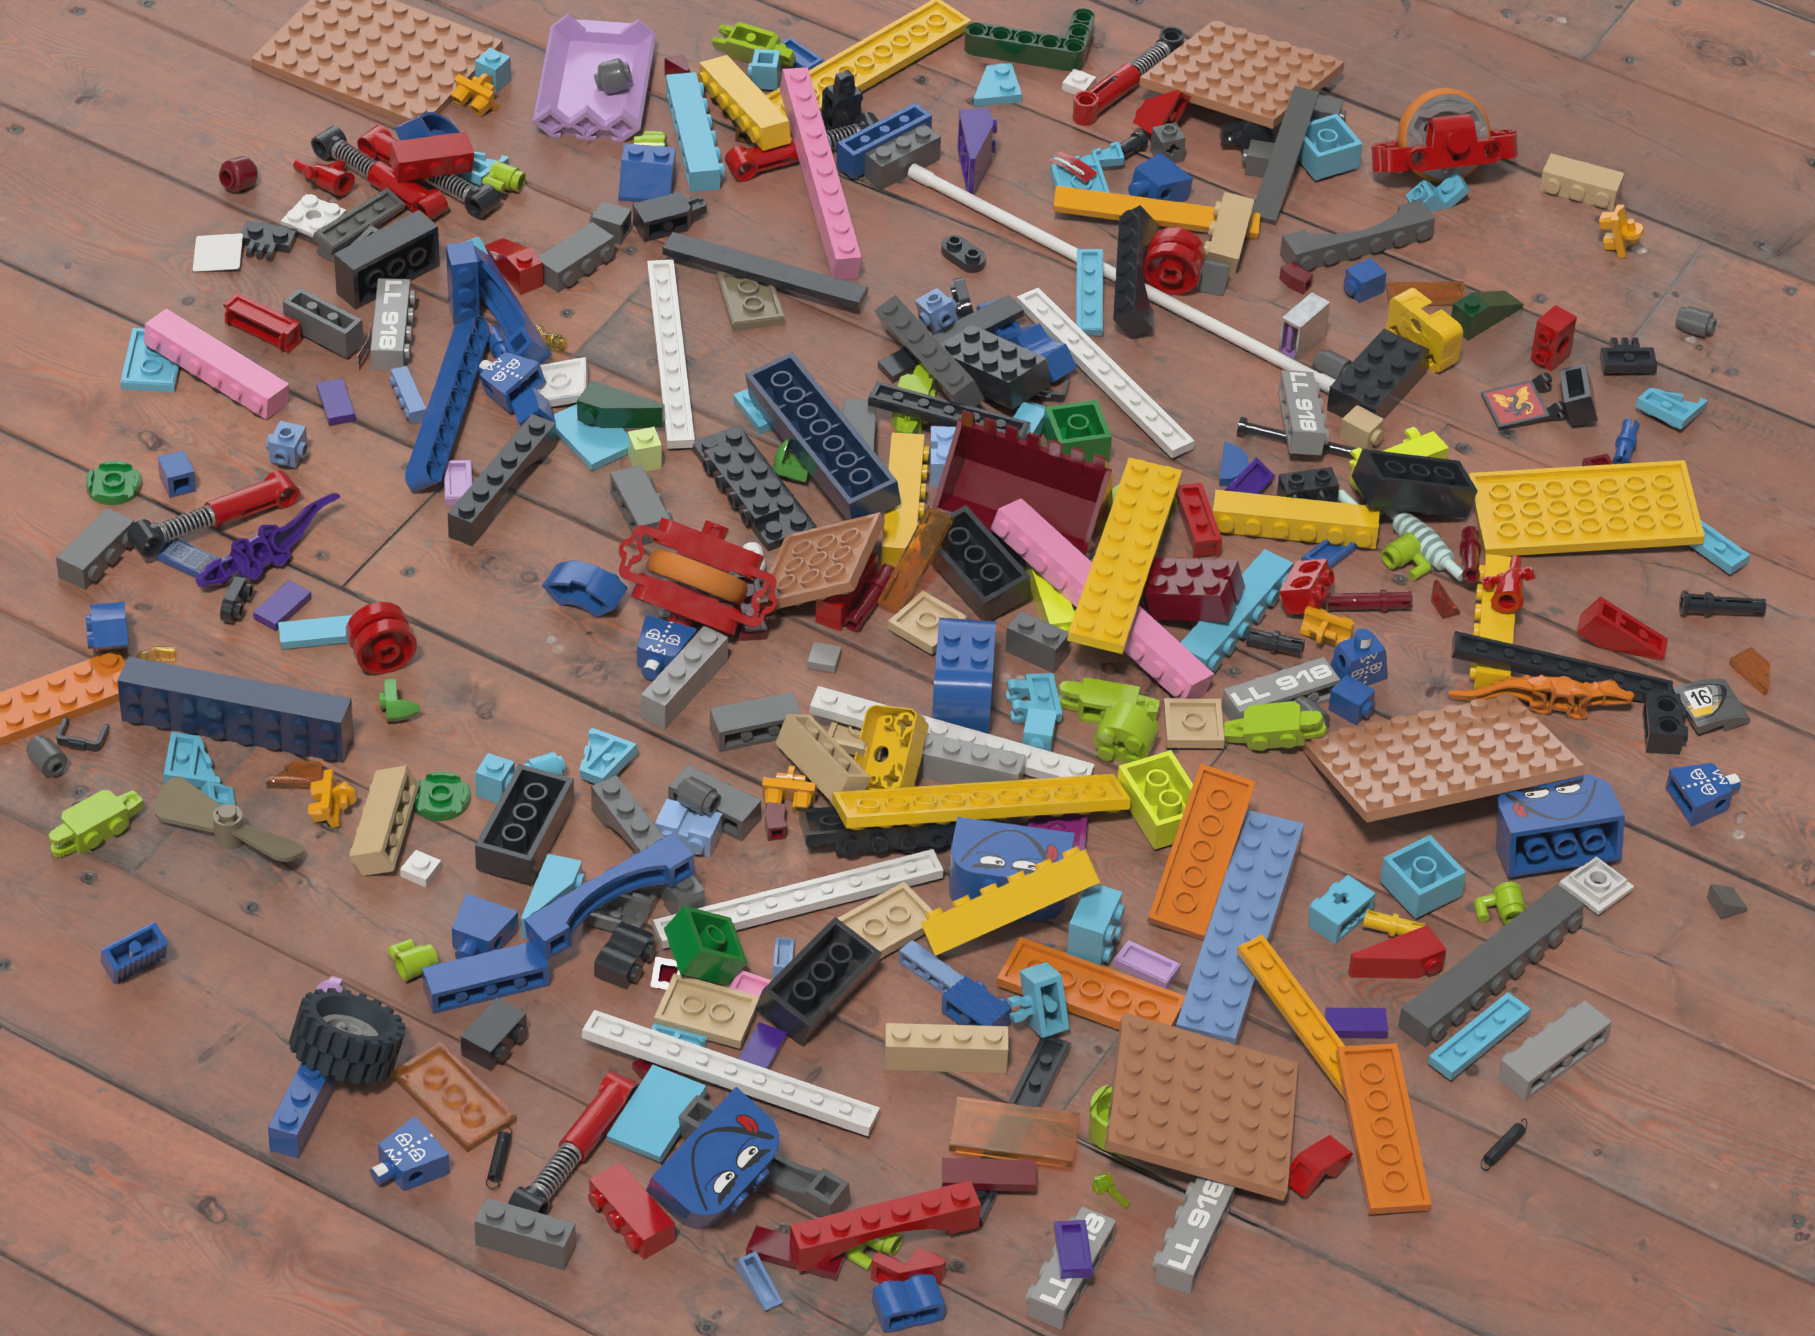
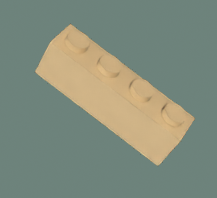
[775,714,870,806]
[349,765,419,876]
[884,1023,1008,1073]

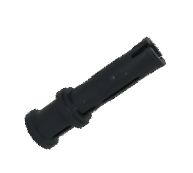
[1679,590,1766,617]

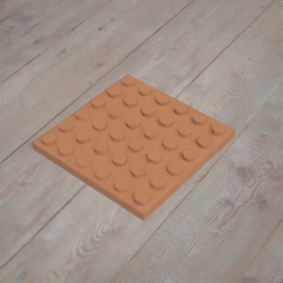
[1139,21,1344,129]
[1104,1012,1298,1201]

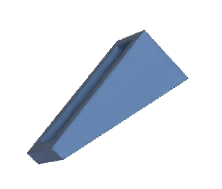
[772,937,794,979]
[734,1251,783,1312]

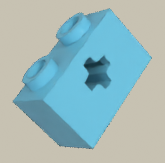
[1308,875,1376,945]

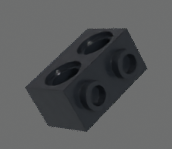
[1276,467,1340,502]
[1642,692,1688,755]

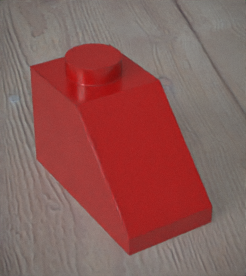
[1133,90,1191,134]

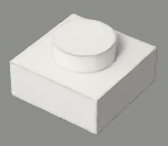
[1062,69,1096,95]
[400,850,442,887]

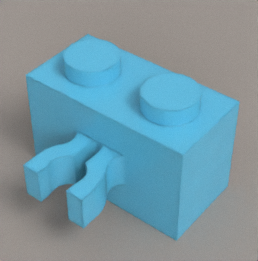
[1007,962,1070,1038]

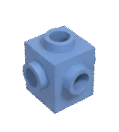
[915,288,958,332]
[266,421,308,468]

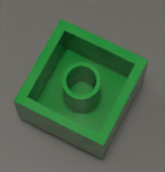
[1043,400,1112,463]
[664,905,747,986]

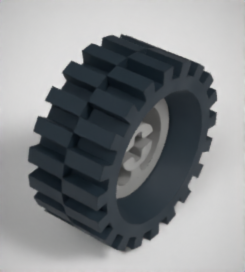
[289,988,406,1084]

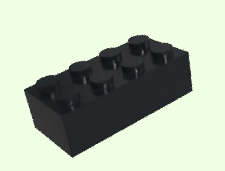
[334,210,440,310]
[941,325,1051,410]
[1327,329,1430,419]
[1352,449,1478,518]
[920,505,1031,621]
[475,764,574,884]
[755,917,882,1045]

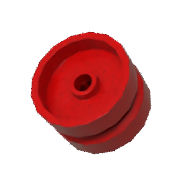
[1144,227,1206,295]
[345,602,417,675]

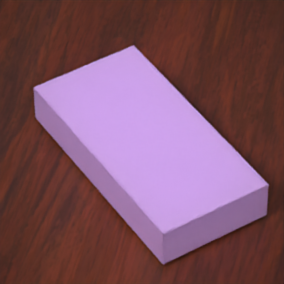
[444,460,472,506]
[1113,940,1181,989]

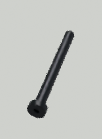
[1237,416,1357,459]

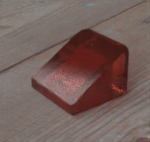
[1431,580,1461,619]

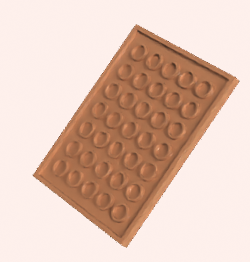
[251,0,503,123]
[1301,693,1584,823]

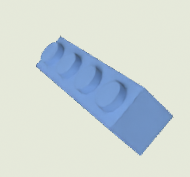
[389,366,426,425]
[899,940,964,994]

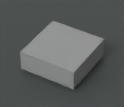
[807,642,841,673]

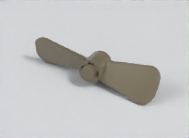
[154,776,304,862]

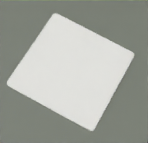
[193,233,243,272]

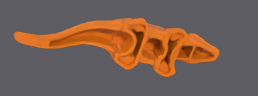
[1448,675,1634,720]

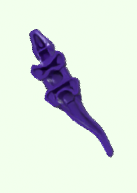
[195,493,340,588]

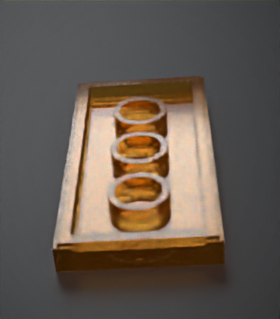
[392,1041,517,1153]
[949,1097,1080,1168]

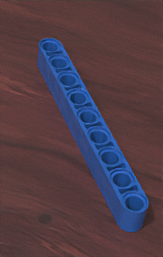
[405,315,490,492]

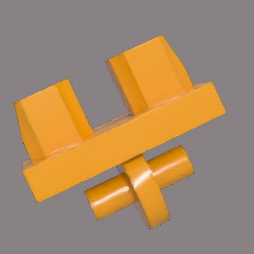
[451,73,500,117]
[1599,205,1644,258]
[1300,606,1355,646]
[762,765,816,814]
[308,769,357,828]

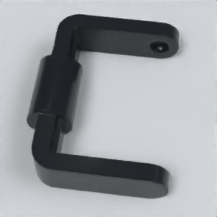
[1032,378,1070,402]
[56,717,110,752]

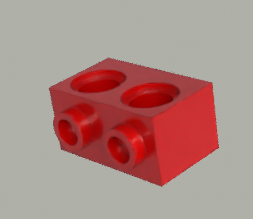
[1279,559,1335,614]

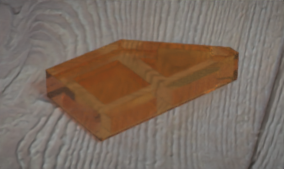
[1729,647,1770,696]
[266,761,323,790]

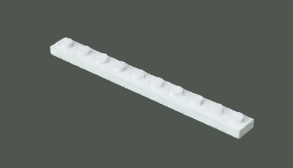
[647,260,695,449]
[1016,288,1194,458]
[809,686,1094,779]
[653,849,944,949]
[582,1010,880,1136]

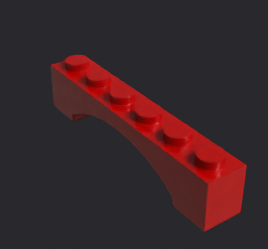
[789,1180,981,1272]

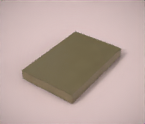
[717,272,785,331]

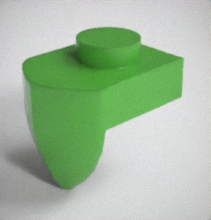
[773,440,810,482]
[379,679,421,722]

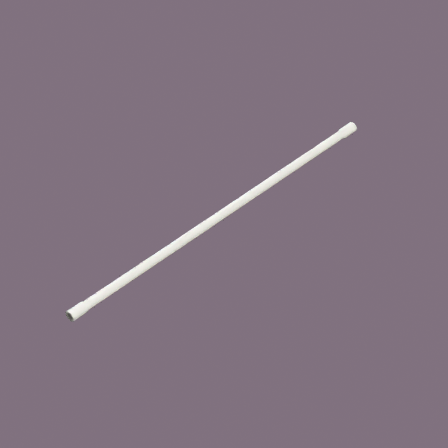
[907,163,1336,394]

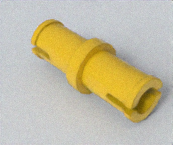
[1362,909,1425,937]

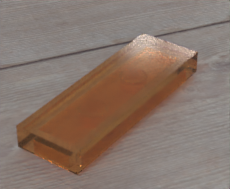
[1386,281,1467,306]

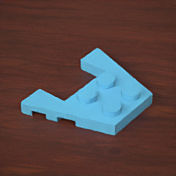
[1050,142,1124,193]

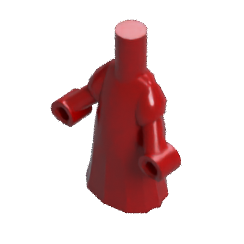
[293,159,355,196]
[1481,555,1536,613]

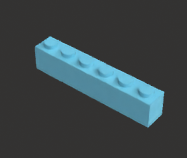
[666,72,725,192]
[1180,549,1293,672]

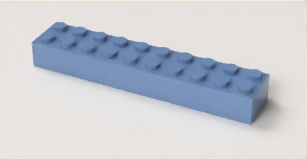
[1176,810,1304,1045]

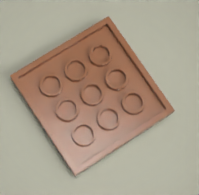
[756,512,885,611]

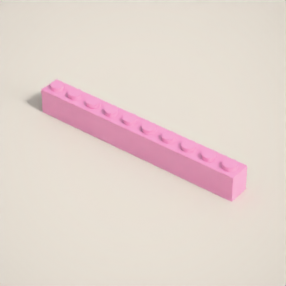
[780,67,862,280]
[991,498,1214,699]

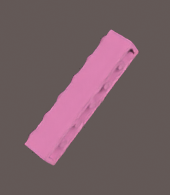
[144,309,289,420]

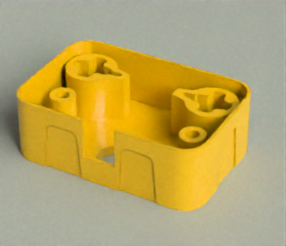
[1386,288,1463,373]
[854,705,929,790]

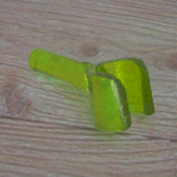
[1091,1173,1131,1209]

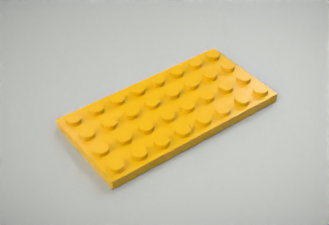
[1469,460,1705,557]

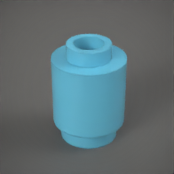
[522,752,566,776]

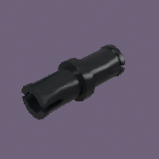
[1246,628,1305,657]

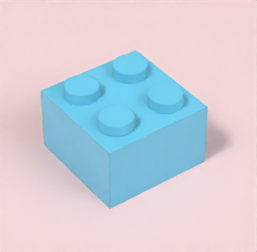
[1298,114,1362,180]
[1380,835,1466,919]
[1067,884,1126,966]

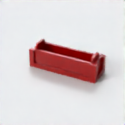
[223,292,302,354]
[1176,483,1222,558]

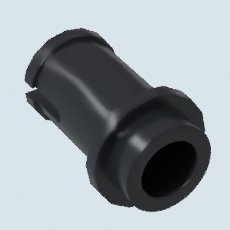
[1120,132,1148,159]

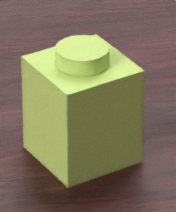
[628,427,662,472]

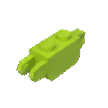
[711,22,797,67]
[891,364,937,434]
[1058,677,1160,725]
[1224,701,1328,751]
[48,790,144,858]

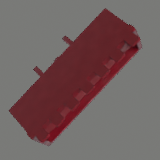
[931,410,1113,558]

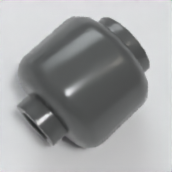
[594,58,633,95]

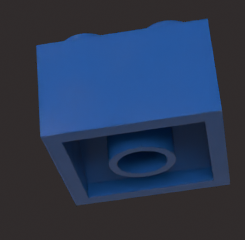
[618,144,676,202]

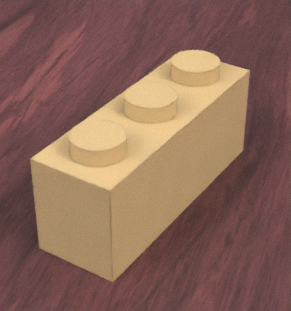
[1539,153,1625,211]
[1204,192,1254,275]

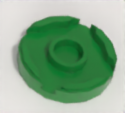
[86,460,142,506]
[413,771,470,821]

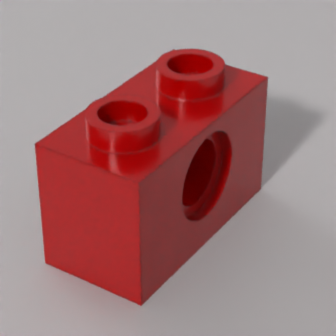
[1530,305,1577,372]

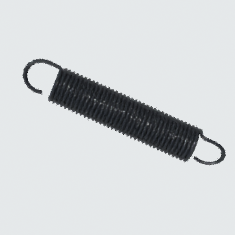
[1481,1118,1528,1171]
[486,1125,512,1189]

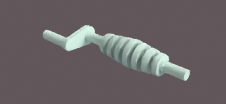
[1338,490,1463,581]

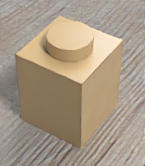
[1339,405,1384,450]

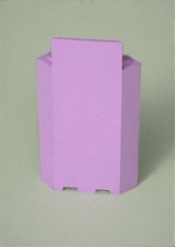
[532,14,656,142]

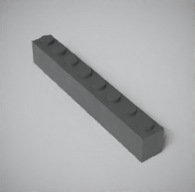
[1398,884,1584,1048]

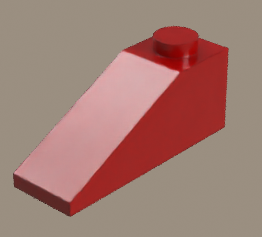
[484,238,543,295]
[1577,596,1668,661]
[1348,925,1446,979]

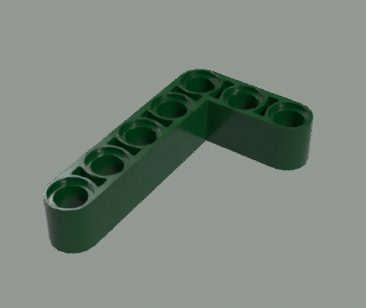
[964,8,1095,72]

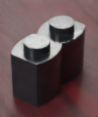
[594,921,657,989]

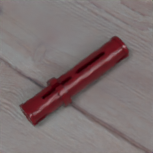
[1459,526,1482,583]
[843,564,897,632]
[1327,590,1413,612]

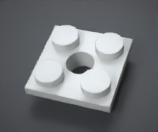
[281,194,346,239]
[1559,856,1634,915]

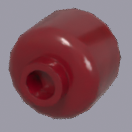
[219,156,258,192]

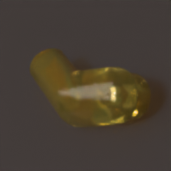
[535,325,568,351]
[136,646,176,661]

